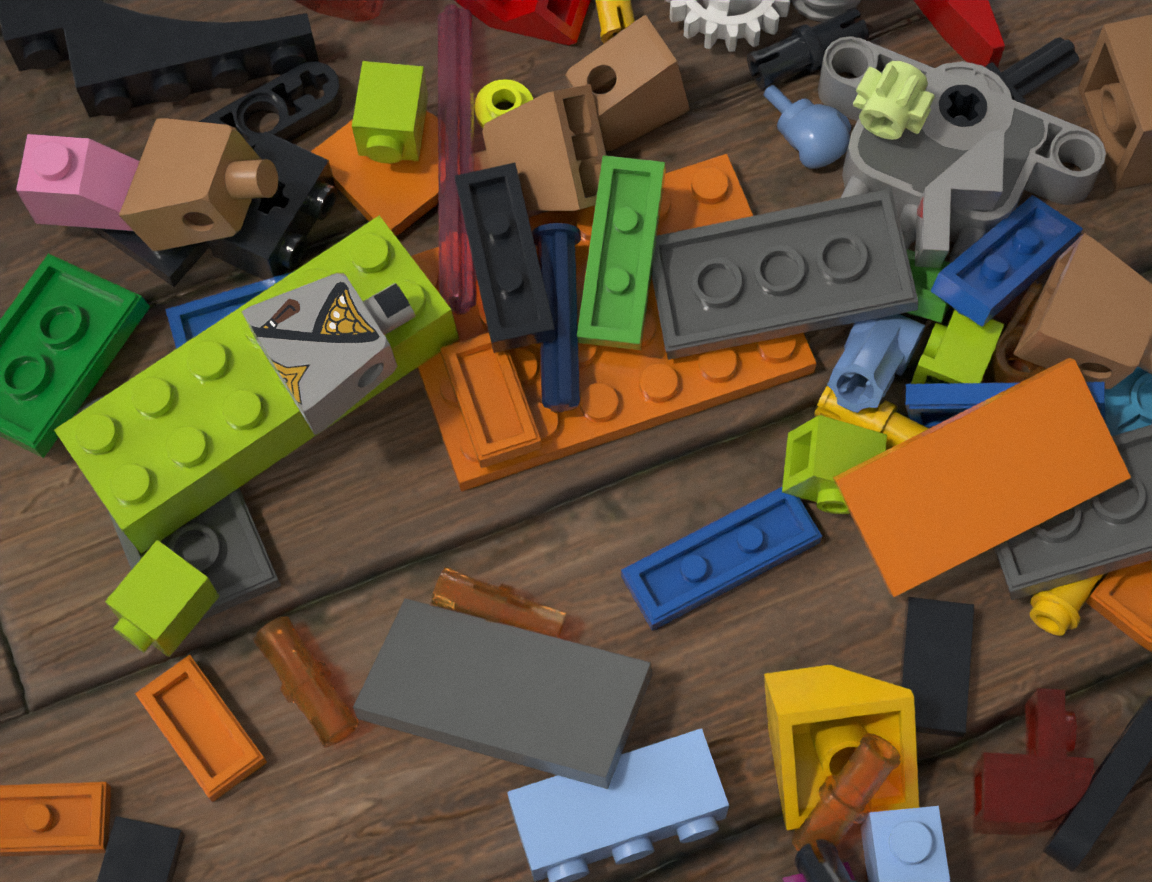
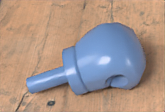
[764,85,851,169]

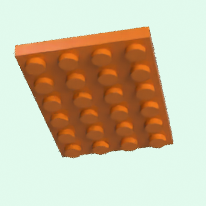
[411,154,817,492]

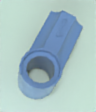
[827,314,925,413]

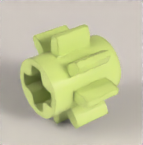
[853,61,935,140]

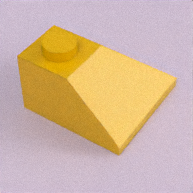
[764,665,919,830]

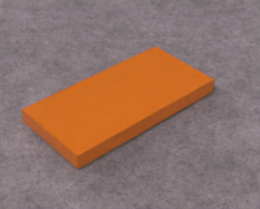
[833,358,1131,597]

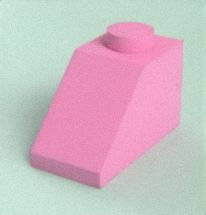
[16,134,140,231]

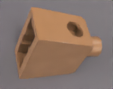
[565,15,690,151]
[470,84,606,211]
[119,118,278,251]
[1013,233,1152,389]

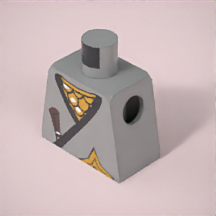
[241,273,415,435]

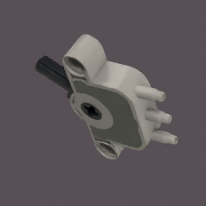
[818,36,1106,263]

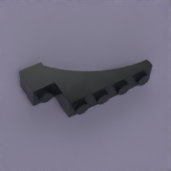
[0,0,319,118]

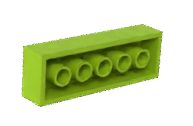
[54,215,459,554]

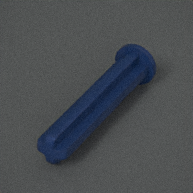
[532,223,581,412]

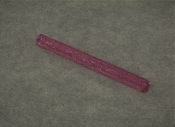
[438,4,477,315]

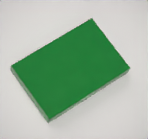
[0,253,150,458]

